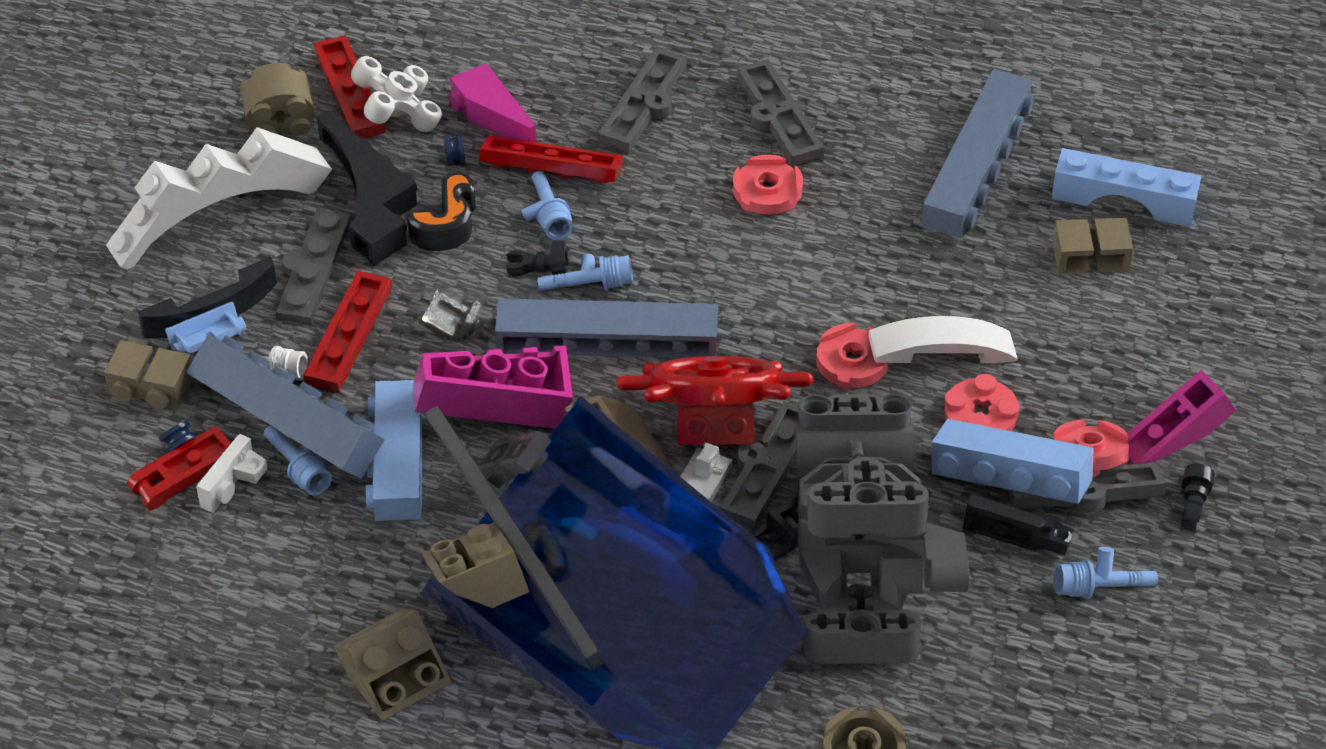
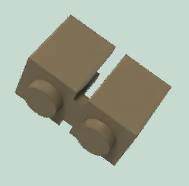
[1052,218,1133,274]
[104,340,194,409]

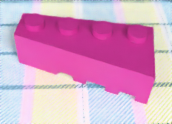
[413,346,573,429]

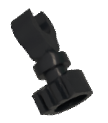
[506,241,568,276]
[1180,463,1215,531]

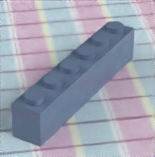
[921,69,1035,238]
[495,298,718,358]
[186,334,385,479]

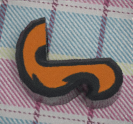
[406,173,476,251]

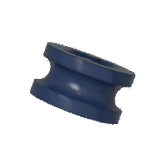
[443,133,465,166]
[159,420,197,453]

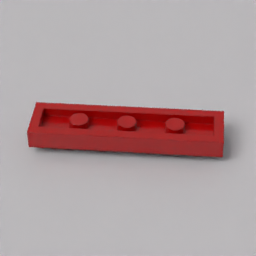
[313,35,386,138]
[479,135,623,183]
[303,270,392,393]

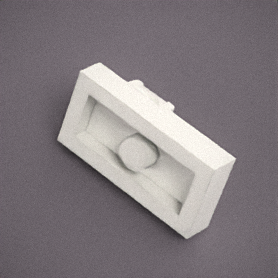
[196,434,268,513]
[666,443,732,520]

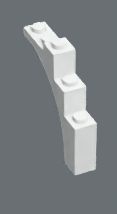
[106,127,332,269]

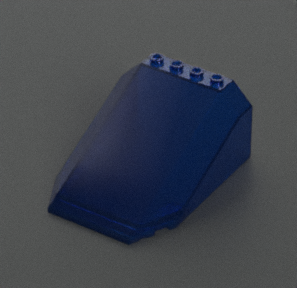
[420,396,807,749]

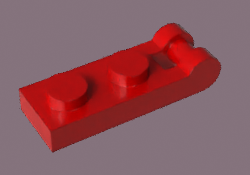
[127,426,231,511]

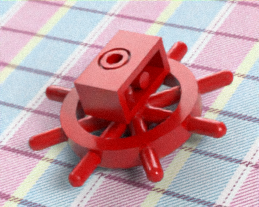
[616,356,813,445]

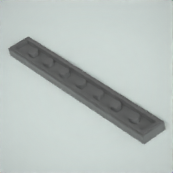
[426,406,605,670]

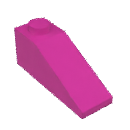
[448,63,536,142]
[1127,369,1236,464]

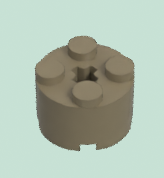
[240,63,315,136]
[822,707,906,749]

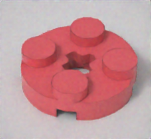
[733,155,803,215]
[816,323,889,390]
[944,374,1020,431]
[1054,420,1129,477]

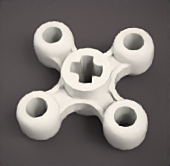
[351,56,442,133]

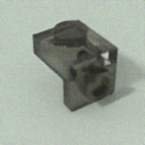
[419,290,482,343]

